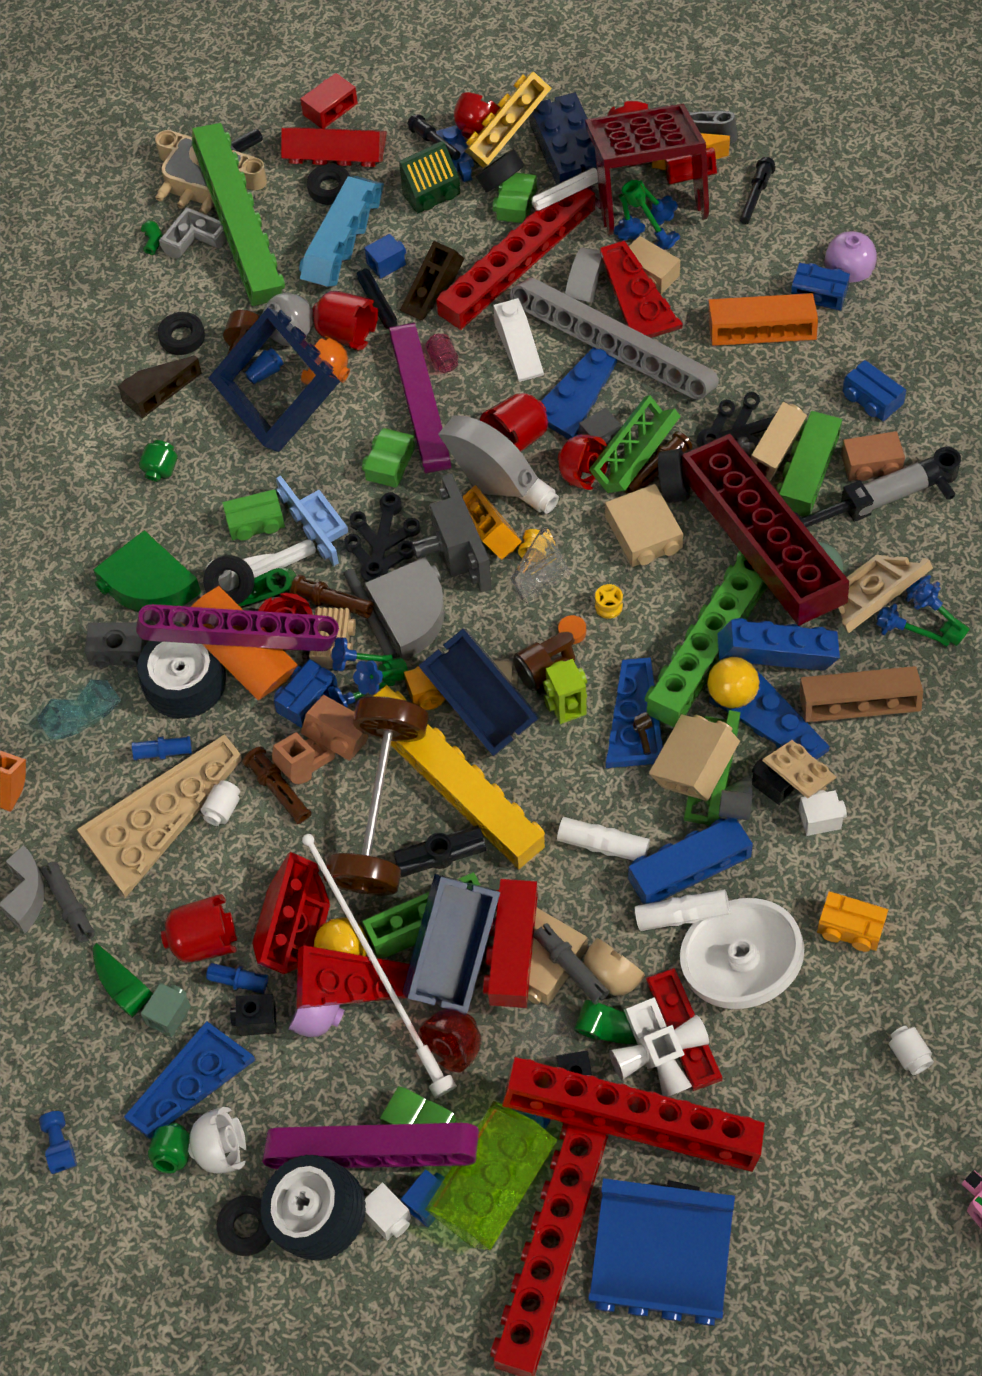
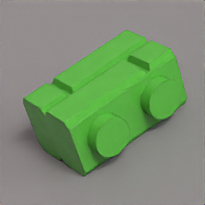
[222,489,285,540]

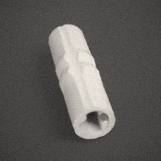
[557,817,650,861]
[635,889,730,931]

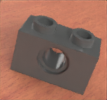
[84,622,148,668]

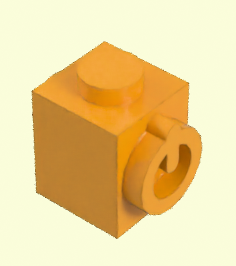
[404,666,446,710]

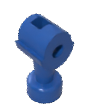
[39,1111,77,1174]

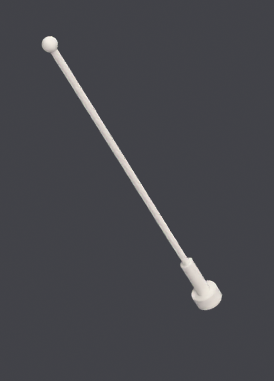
[302,834,457,1099]

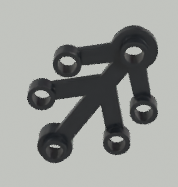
[696,392,777,453]
[344,492,420,582]

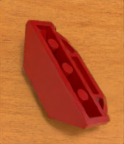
[252,852,330,974]

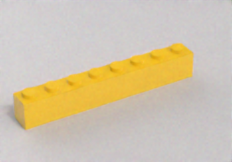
[373,685,545,870]

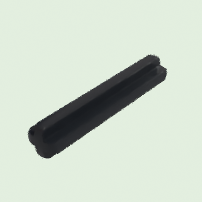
[357,268,398,329]

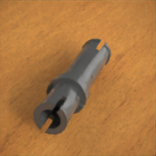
[41,862,96,943]
[533,923,609,1005]

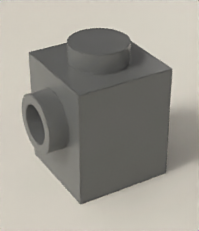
[579,408,621,449]

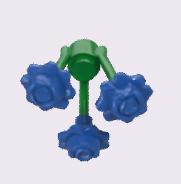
[876,575,970,647]

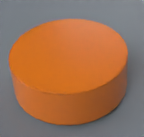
[558,615,586,644]

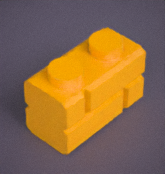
[817,891,889,952]

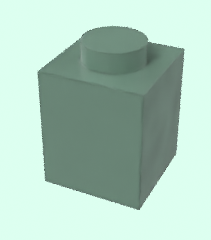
[141,983,191,1037]

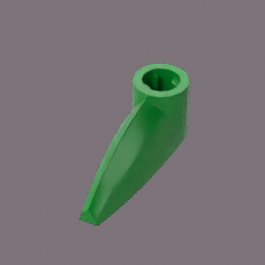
[233,567,297,606]
[92,943,153,1018]
[574,1000,637,1044]

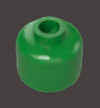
[139,440,178,482]
[148,1123,190,1174]

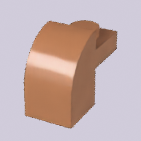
[272,732,335,784]

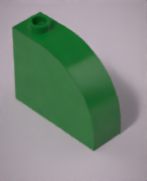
[93,530,201,612]

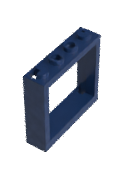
[208,307,340,452]

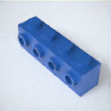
[717,618,840,671]
[628,818,753,904]

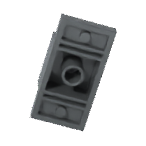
[411,473,492,592]

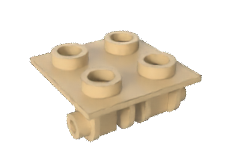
[762,740,837,798]

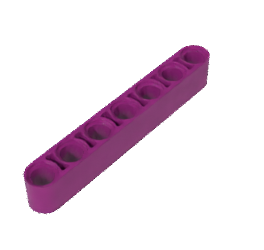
[389,322,451,474]
[136,604,339,651]
[262,1123,479,1169]

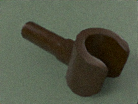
[633,712,653,755]

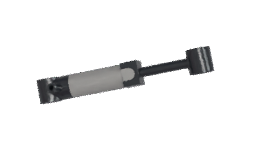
[793,447,961,528]

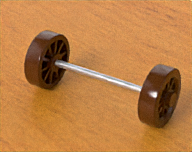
[323,697,429,896]

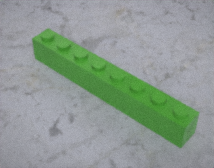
[192,123,285,306]

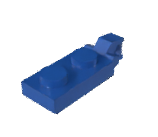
[436,125,474,182]

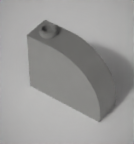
[438,415,538,497]
[365,557,445,660]

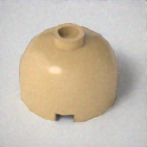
[583,938,645,996]

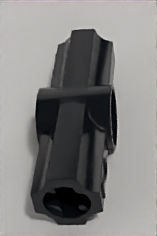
[393,825,487,878]

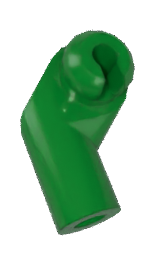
[141,220,163,255]

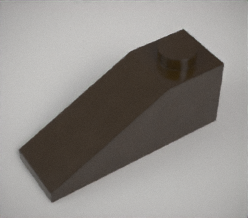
[400,241,465,321]
[118,355,202,419]

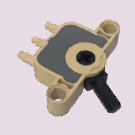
[155,129,267,215]

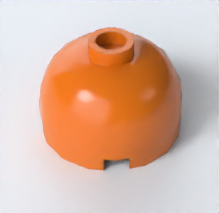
[301,336,350,385]

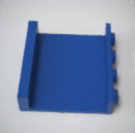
[588,1178,735,1326]

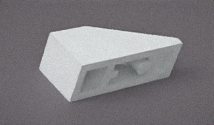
[494,298,544,382]

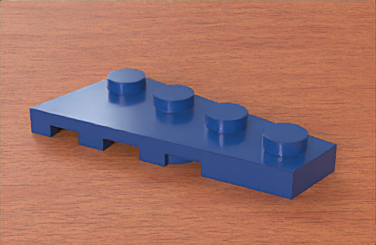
[541,347,617,439]
[606,657,663,768]
[709,670,830,760]
[124,1021,255,1139]

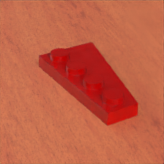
[600,240,683,338]
[296,945,410,1009]

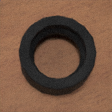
[475,149,525,192]
[658,449,690,503]

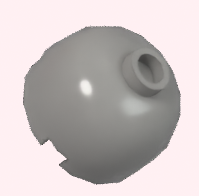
[262,292,314,347]

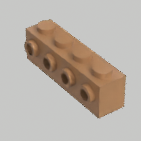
[800,666,923,722]

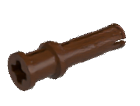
[624,431,693,494]
[290,574,374,619]
[243,746,311,824]

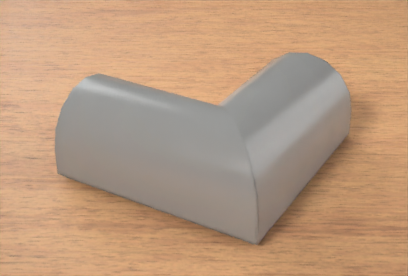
[159,207,227,259]

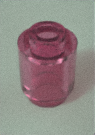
[425,334,458,373]

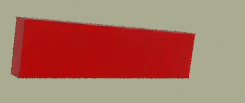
[646,968,723,1091]

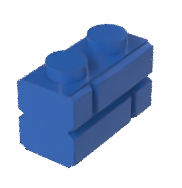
[791,263,850,311]
[842,360,906,421]
[274,659,338,728]

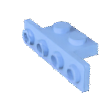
[275,476,348,566]

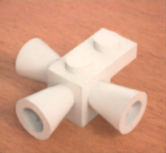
[609,997,709,1097]

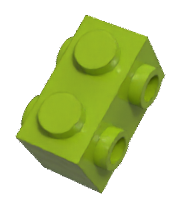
[543,659,587,724]

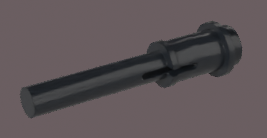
[408,114,461,160]
[740,157,776,224]

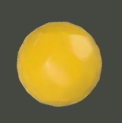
[707,657,760,709]
[314,917,368,956]

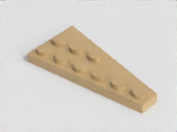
[77,734,242,898]

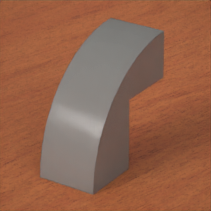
[565,247,605,302]
[0,845,45,933]

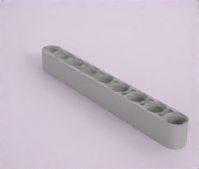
[510,278,719,400]

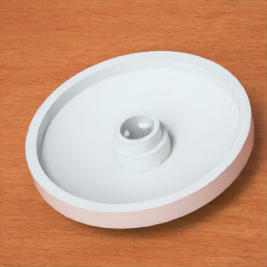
[680,898,804,1009]

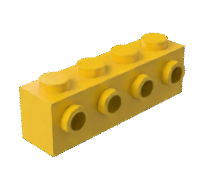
[465,72,552,168]

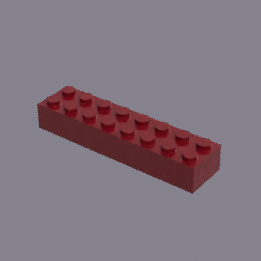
[682,434,850,626]

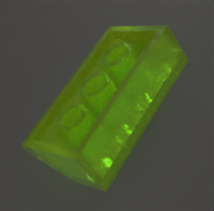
[425,1101,557,1250]

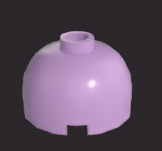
[824,231,877,283]
[289,1005,345,1037]

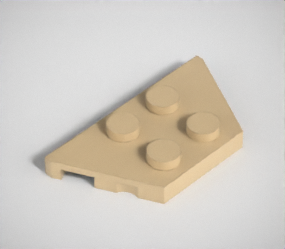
[838,555,933,633]

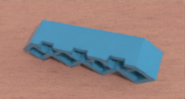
[299,176,384,287]

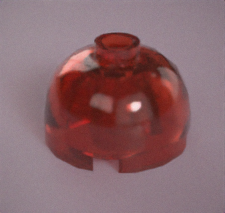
[418,1009,482,1073]

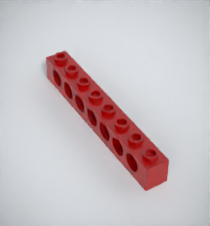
[436,188,595,330]
[502,1057,765,1172]
[490,1123,609,1376]

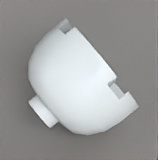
[188,1107,246,1174]

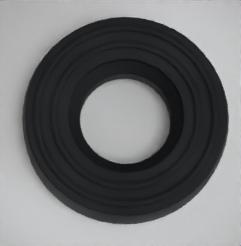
[307,164,350,205]
[158,312,205,355]
[203,555,254,604]
[216,1195,272,1256]

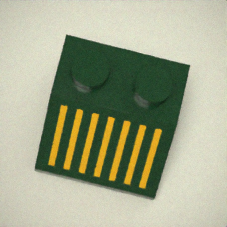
[399,141,460,214]

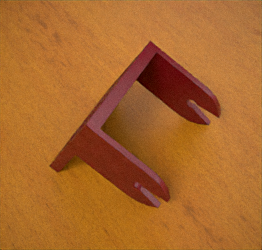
[585,103,709,236]

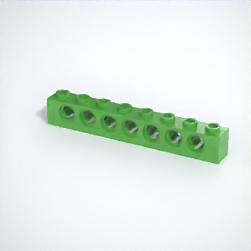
[645,550,768,727]

